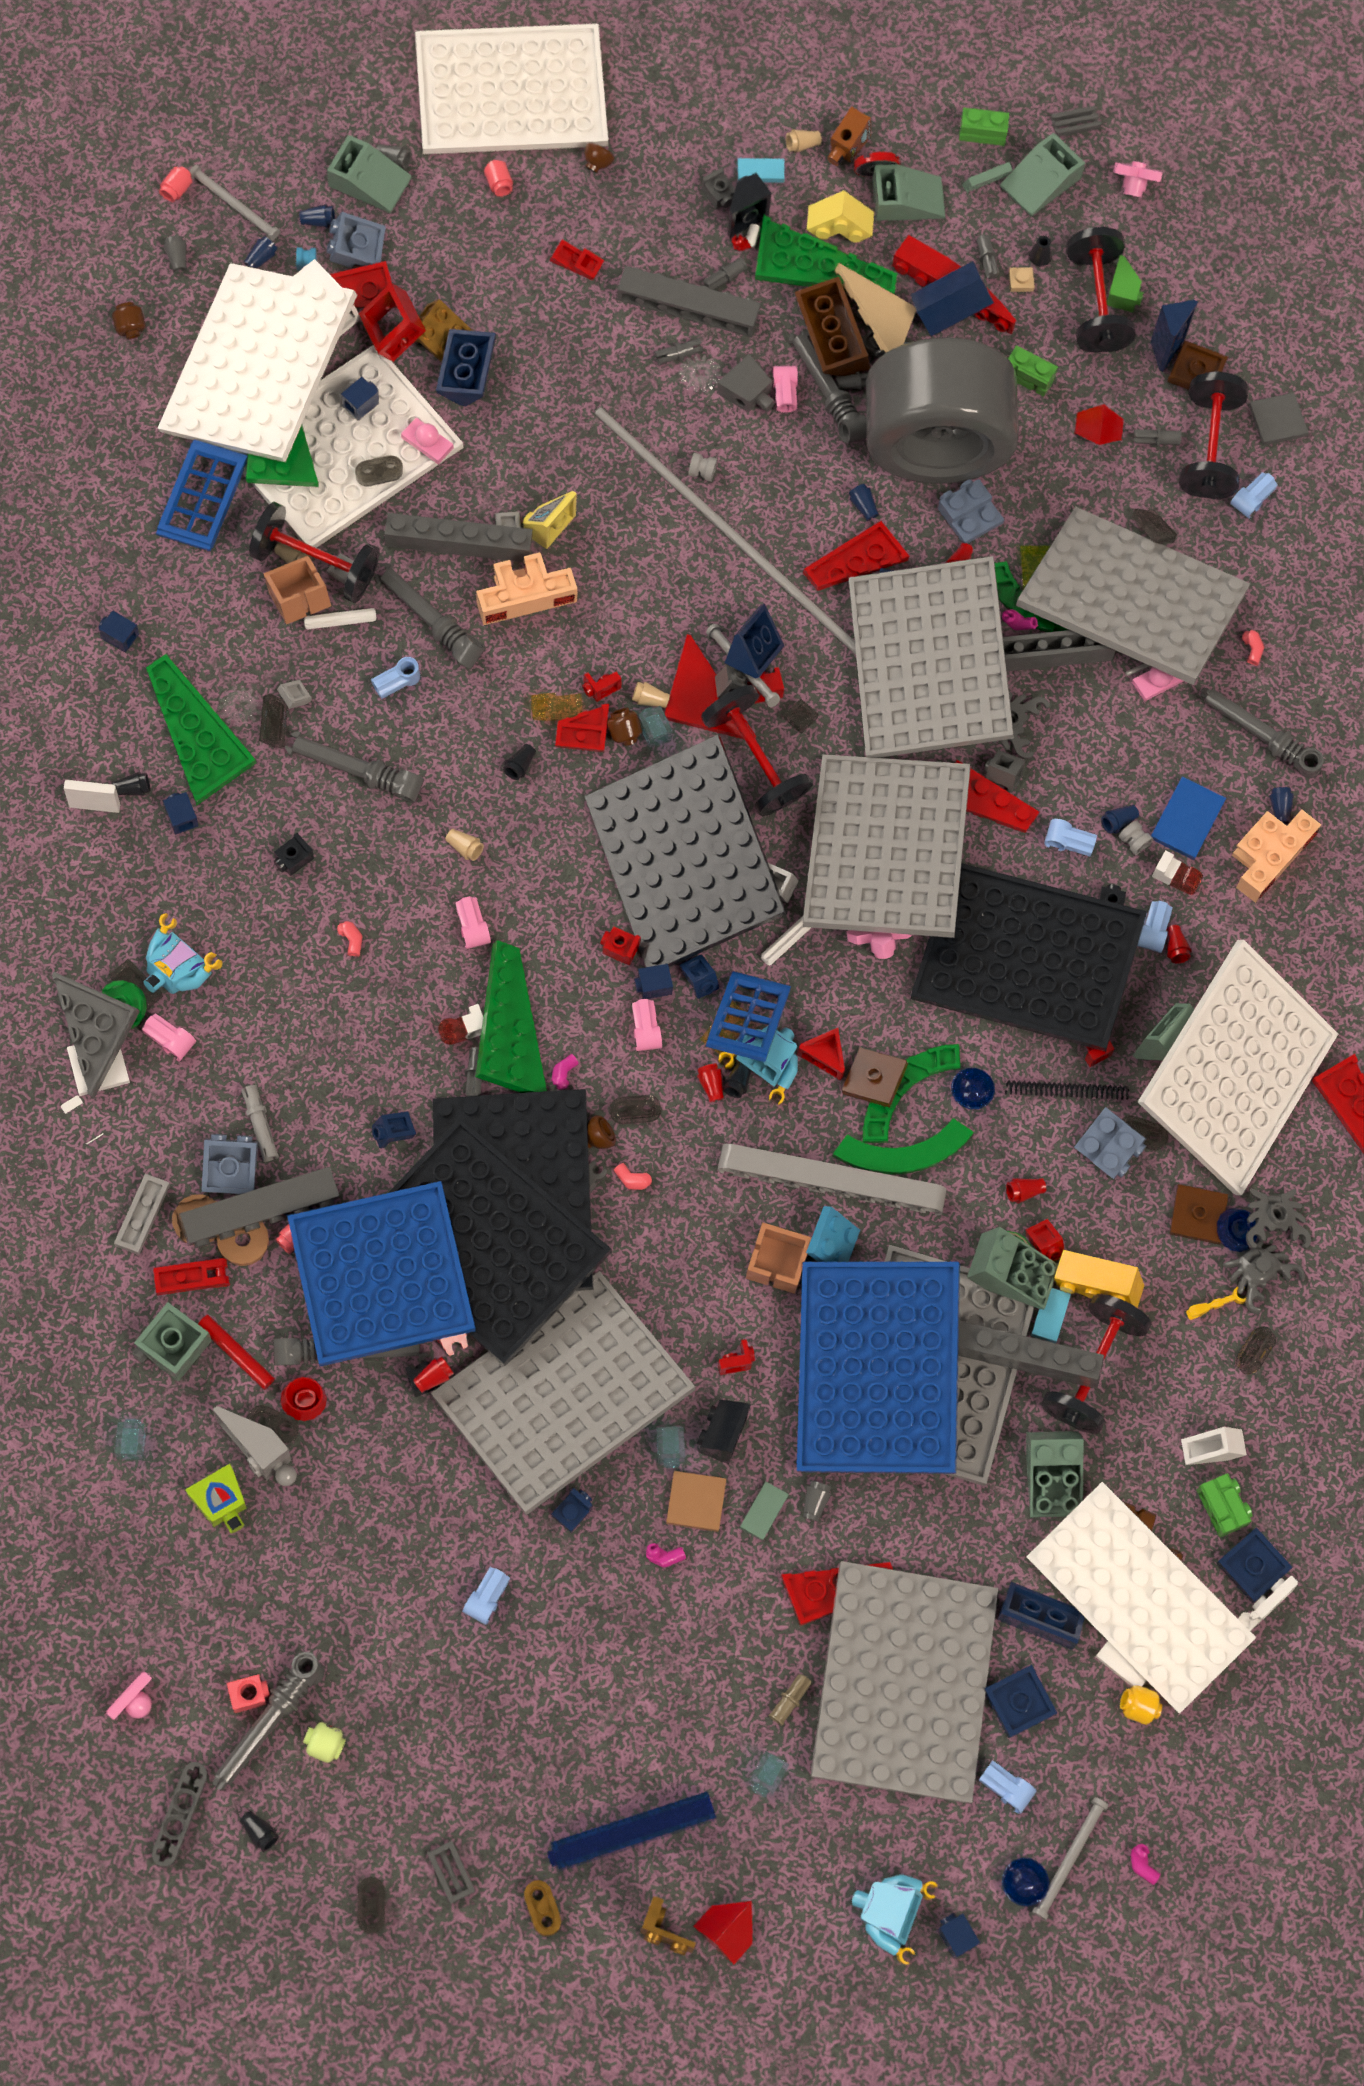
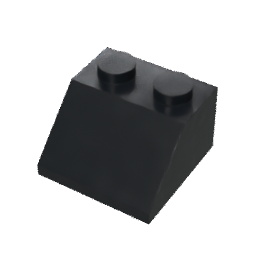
[727,173,772,238]
[697,1399,751,1464]

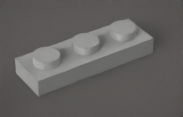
[114,1174,170,1255]

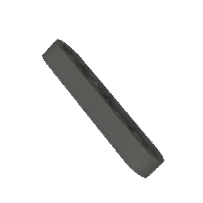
[152,1762,208,1868]

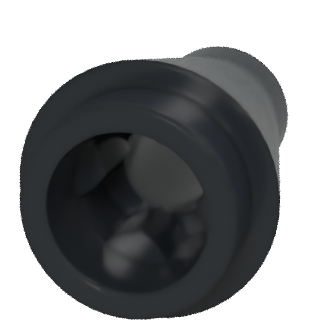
[1029,236,1052,267]
[503,744,536,780]
[112,771,151,796]
[723,1061,751,1098]
[239,1810,279,1852]

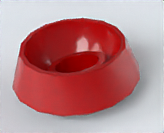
[280,1377,327,1421]

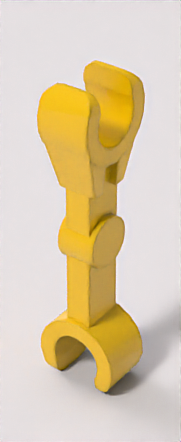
[1186,1286,1246,1320]

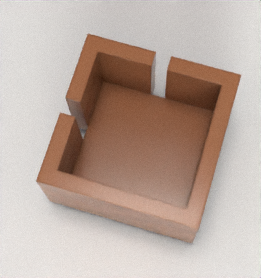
[263,556,331,625]
[746,1222,812,1294]

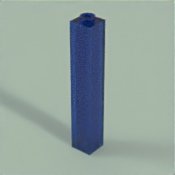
[547,1791,716,1872]

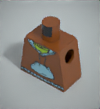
[827,106,871,166]

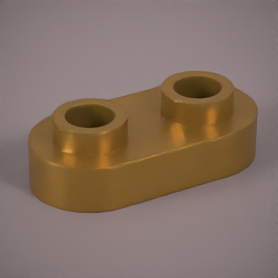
[524,1880,561,1936]

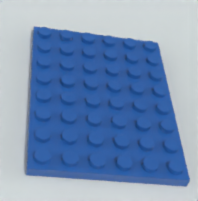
[797,1262,960,1474]

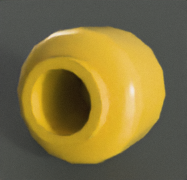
[1120,1685,1162,1725]

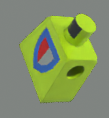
[185,1464,247,1534]

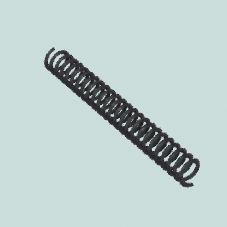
[1005,1080,1130,1100]

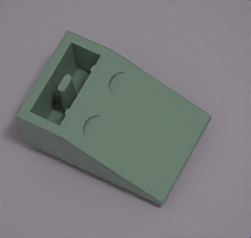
[1000,132,1085,217]
[327,135,412,214]
[872,165,945,221]
[1133,1003,1195,1061]
[967,1227,1059,1310]
[1026,1431,1084,1517]

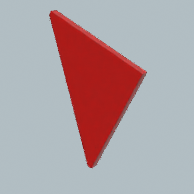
[664,634,756,739]

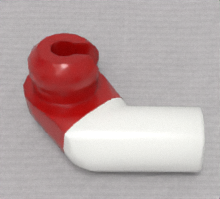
[732,224,761,251]

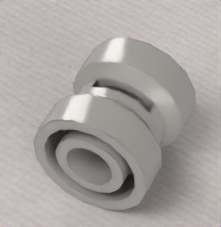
[688,452,718,482]
[1118,820,1153,855]

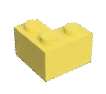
[807,191,874,242]

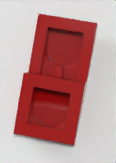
[549,239,604,280]

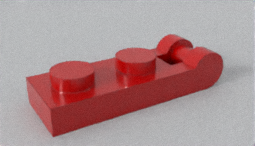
[153,1258,230,1296]

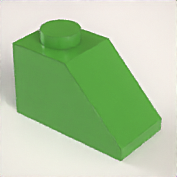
[1107,255,1144,312]

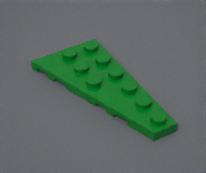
[755,215,897,295]
[246,425,319,487]
[146,654,256,806]
[475,940,547,1093]

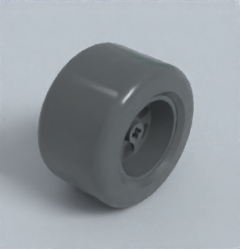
[866,337,1019,484]

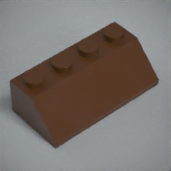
[794,276,870,376]

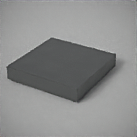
[1249,393,1309,446]

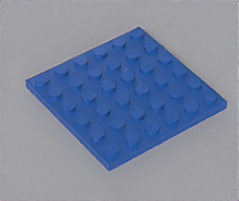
[287,1181,475,1367]

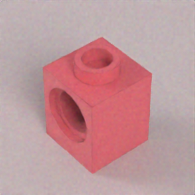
[227,1675,270,1713]

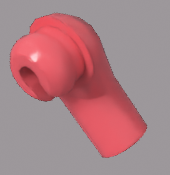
[1242,630,1264,666]
[337,921,363,957]
[614,1163,652,1190]

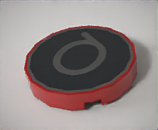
[854,152,901,177]

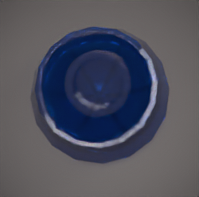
[951,1068,995,1110]
[1217,1208,1257,1252]
[1002,1857,1049,1907]

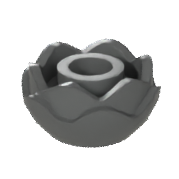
[863,330,886,358]

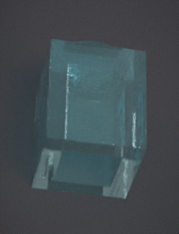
[638,706,673,748]
[115,1419,147,1460]
[656,1426,685,1468]
[749,1751,790,1797]

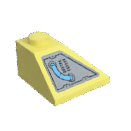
[523,491,577,549]

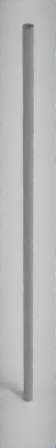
[595,407,856,655]

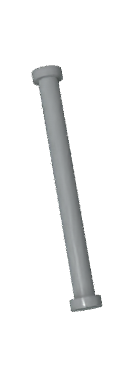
[189,165,281,241]
[706,624,780,707]
[1032,1797,1109,1921]

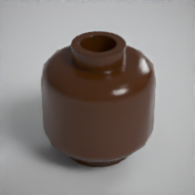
[112,302,146,340]
[607,708,643,746]

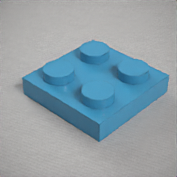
[806,1206,860,1262]

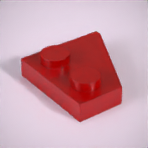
[555,704,609,752]

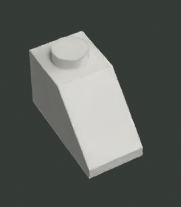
[1181,1427,1246,1465]

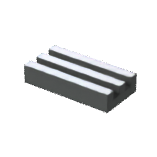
[1051,106,1102,137]
[427,1841,475,1905]

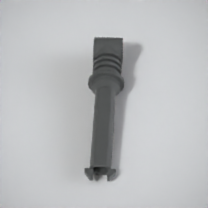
[788,330,867,443]
[375,563,486,668]
[1200,687,1324,778]
[285,731,424,803]
[273,1338,428,1367]
[212,1652,325,1791]

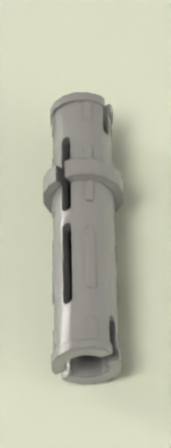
[241,1085,279,1162]

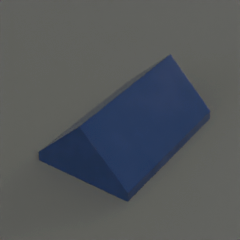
[911,261,994,337]
[1150,300,1198,372]
[436,329,496,407]
[725,603,784,678]
[997,1582,1085,1650]

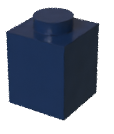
[341,376,379,421]
[99,610,139,653]
[163,792,199,835]
[634,964,673,999]
[937,1913,980,1959]

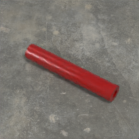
[198,1315,275,1390]

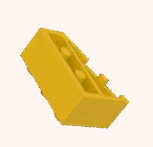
[1054,1250,1145,1308]

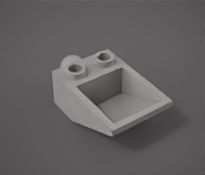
[213,1406,297,1486]

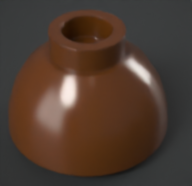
[584,142,615,173]
[587,1115,616,1149]

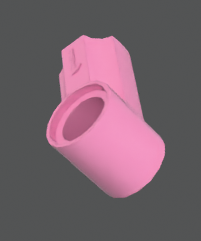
[772,366,798,412]
[456,897,491,949]
[632,999,662,1051]
[142,1013,196,1061]

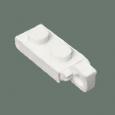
[1238,1575,1298,1631]

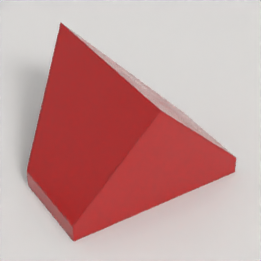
[1075,404,1124,445]
[797,1028,845,1080]
[693,1901,753,1965]

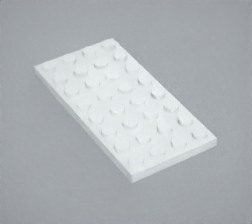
[1027,1482,1256,1714]

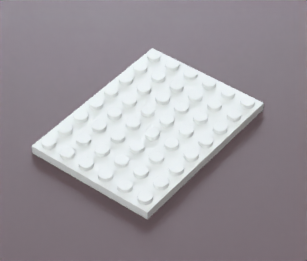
[415,24,608,154]
[158,263,357,462]
[225,345,463,548]
[1138,940,1338,1195]

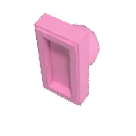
[401,417,454,465]
[1132,667,1183,701]
[105,1672,152,1720]

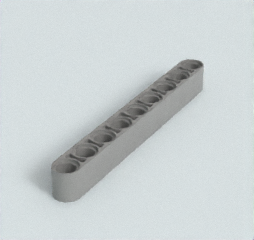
[718,1144,947,1216]

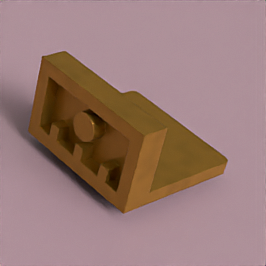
[402,299,472,363]
[640,1896,696,1956]

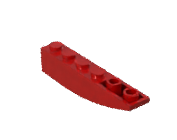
[892,235,1016,334]

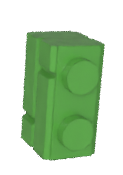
[959,107,1009,146]
[1008,345,1058,397]
[1196,1474,1252,1538]

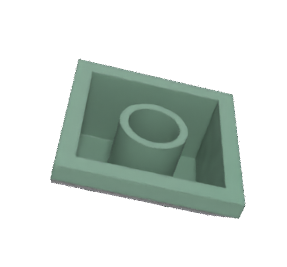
[134,1302,212,1382]

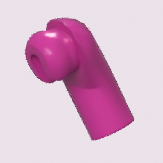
[1002,609,1038,631]
[551,1054,579,1090]
[646,1543,686,1568]
[1130,1844,1161,1885]

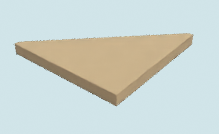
[835,263,916,352]

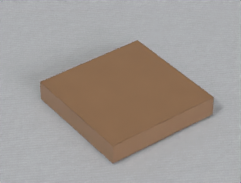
[666,1471,726,1532]

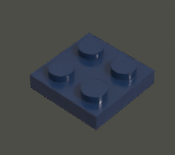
[1216,1527,1293,1603]
[984,1665,1057,1739]

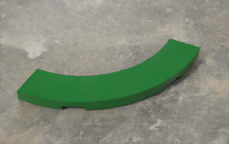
[995,561,1069,633]
[862,1044,961,1143]
[832,1118,974,1175]

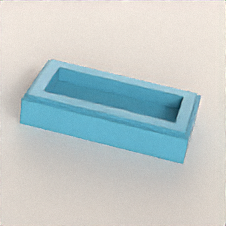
[737,158,784,183]
[1031,1288,1071,1343]

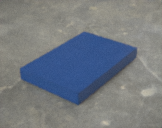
[1151,777,1226,860]

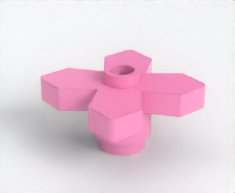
[1113,161,1162,197]
[847,930,912,959]

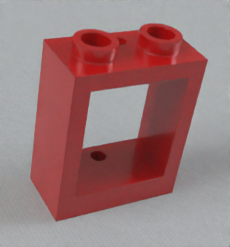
[359,283,426,362]

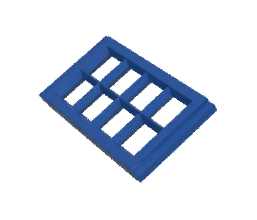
[156,439,248,552]
[706,971,791,1062]

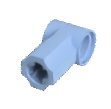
[1230,472,1277,519]
[371,657,420,699]
[1044,819,1097,857]
[1138,901,1172,953]
[463,1567,510,1625]
[979,1761,1036,1814]

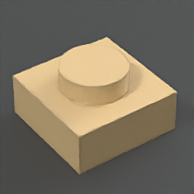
[1009,268,1034,292]

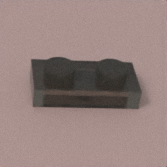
[1132,509,1177,544]
[259,693,288,748]
[109,958,163,1011]

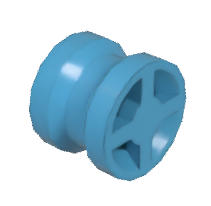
[296,247,317,271]

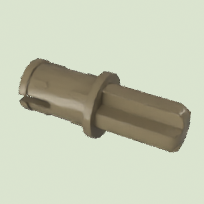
[768,1674,811,1726]

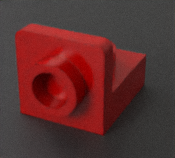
[582,671,622,702]
[1025,1219,1065,1261]
[718,1339,755,1375]

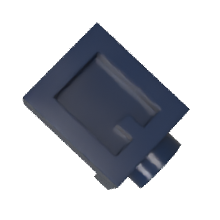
[680,954,719,999]
[372,1111,416,1148]
[551,1488,593,1533]

